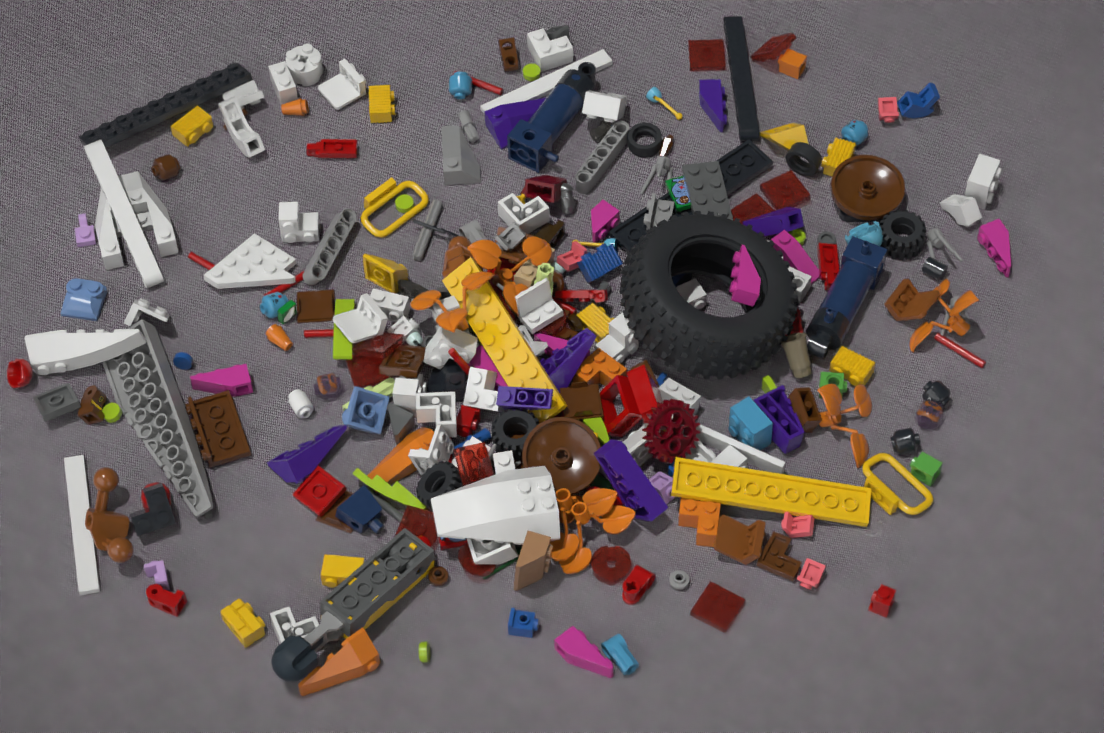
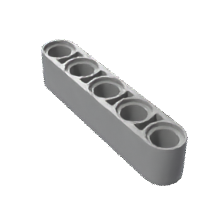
[575,121,629,194]
[303,208,356,286]

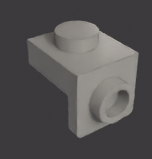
[494,222,527,251]

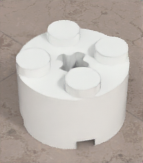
[286,44,323,86]

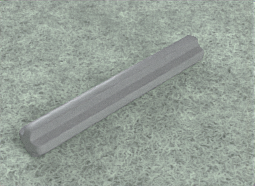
[413,199,442,261]

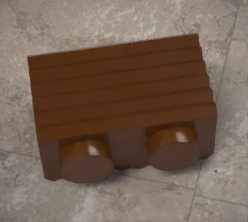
[787,387,822,433]

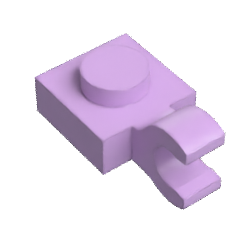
[75,213,96,247]

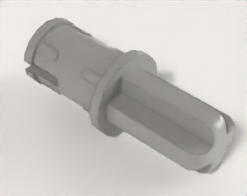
[458,110,479,143]

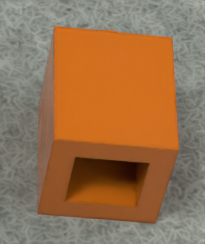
[778,48,807,80]

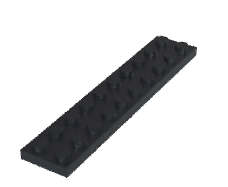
[78,63,253,148]
[609,139,773,255]

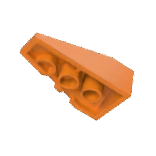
[367,427,434,492]
[298,627,380,696]

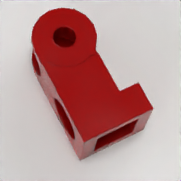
[146,584,187,617]

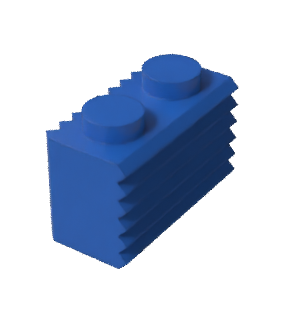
[577,243,623,282]

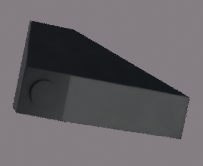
[427,358,466,402]

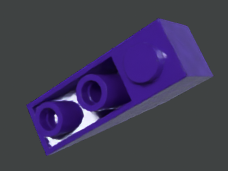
[699,79,727,132]
[742,207,804,236]
[496,386,553,411]

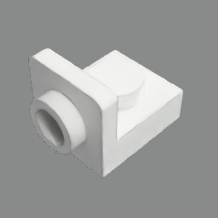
[387,315,421,345]

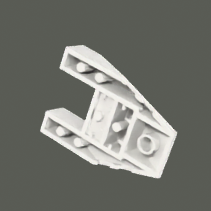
[95,171,179,270]

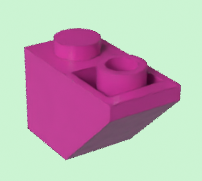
[591,200,620,243]

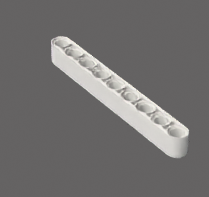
[84,140,164,289]

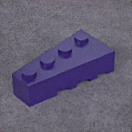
[594,440,669,522]

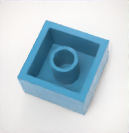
[728,397,773,451]

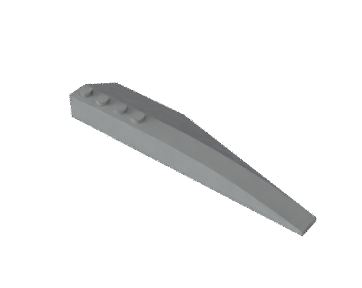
[102,319,214,518]

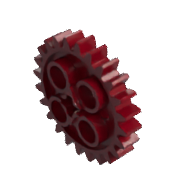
[642,399,701,463]

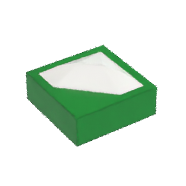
[277,300,297,325]

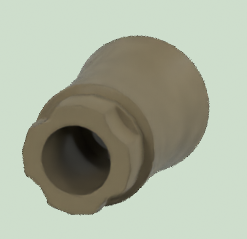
[780,333,812,378]

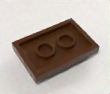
[379,344,426,379]

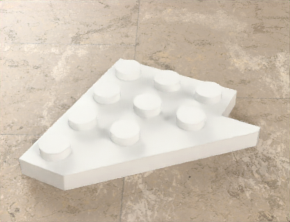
[204,233,296,289]

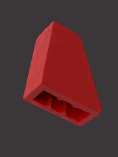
[627,365,662,421]

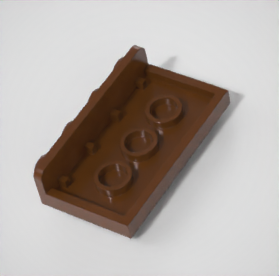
[185,390,251,468]

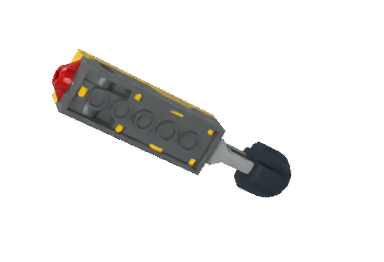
[271,528,434,682]

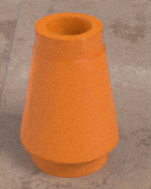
[281,98,309,116]
[265,324,293,351]

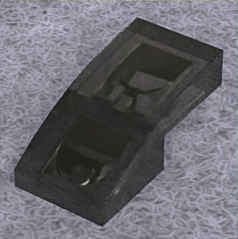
[398,279,433,309]

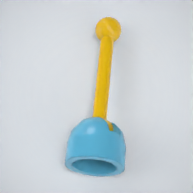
[646,87,683,120]
[572,238,617,250]

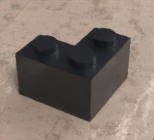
[130,483,176,536]

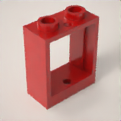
[599,375,642,437]

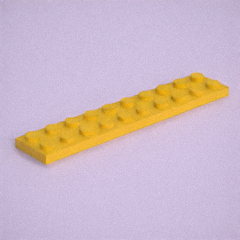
[442,257,567,424]
[671,457,871,527]

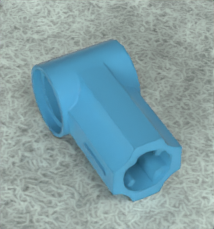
[601,634,639,675]

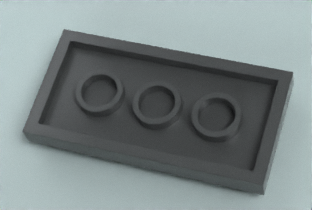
[682,161,733,220]

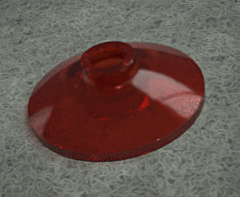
[458,543,496,577]

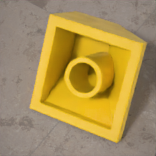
[759,123,808,150]
[363,254,408,294]

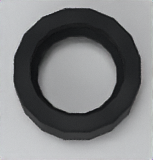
[627,122,662,158]
[785,142,822,177]

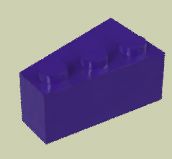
[753,385,804,454]

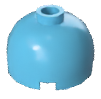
[845,221,883,246]

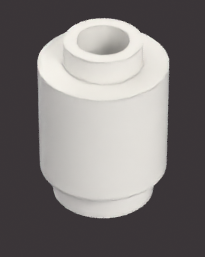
[288,389,314,418]

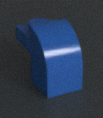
[897,82,940,119]

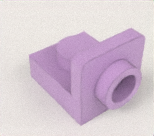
[649,471,675,504]
[144,560,170,591]

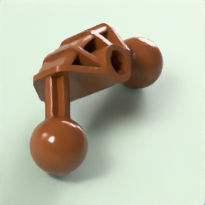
[442,236,483,278]
[85,467,133,563]

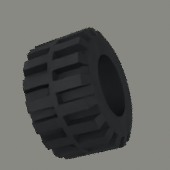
[880,210,926,260]
[491,408,539,461]
[416,461,470,512]

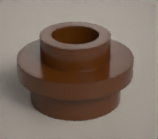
[428,566,448,586]

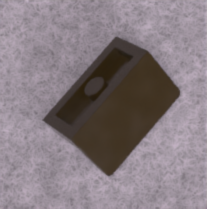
[535,220,565,248]

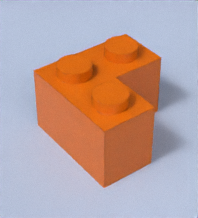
[573,347,627,386]
[678,498,721,547]

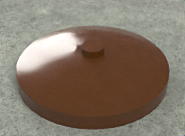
[830,155,905,220]
[522,417,601,495]

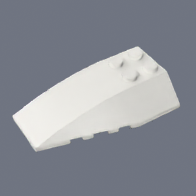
[431,466,560,545]

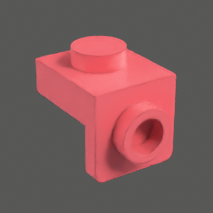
[878,97,899,123]
[557,241,587,272]
[781,512,814,538]
[797,558,826,590]

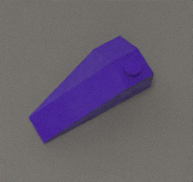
[484,98,546,150]
[539,328,597,393]
[267,425,347,484]

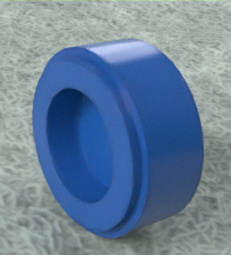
[173,352,193,370]

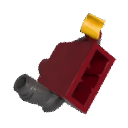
[516,175,575,214]

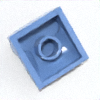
[60,278,107,321]
[342,386,389,434]

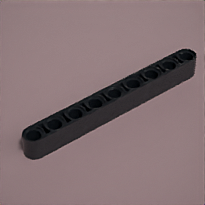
[724,16,759,142]

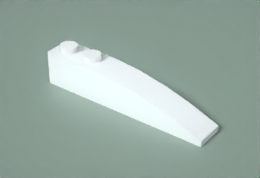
[25,329,147,375]

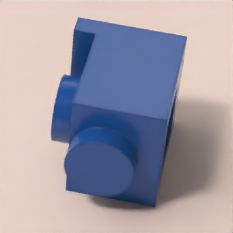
[508,607,539,638]

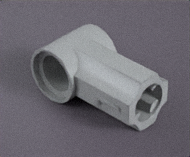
[459,220,487,244]

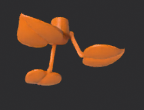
[467,236,552,316]
[410,272,494,332]
[909,279,979,353]
[817,384,872,468]
[550,488,617,561]
[558,495,636,574]

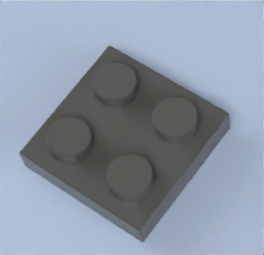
[33,382,81,422]

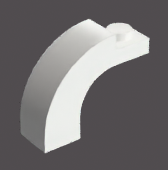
[218,96,265,158]

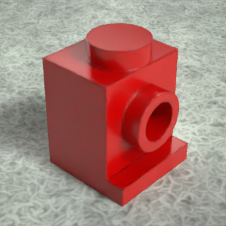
[457,405,481,437]
[868,584,896,618]

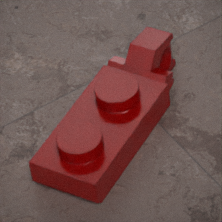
[306,139,357,158]
[817,243,839,290]
[555,289,608,303]

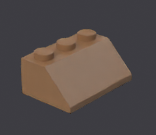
[513,530,553,591]

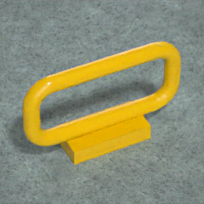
[360,177,429,238]
[862,453,933,515]

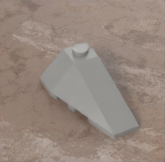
[441,125,481,185]

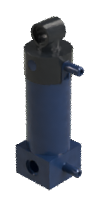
[507,62,596,173]
[806,236,887,359]

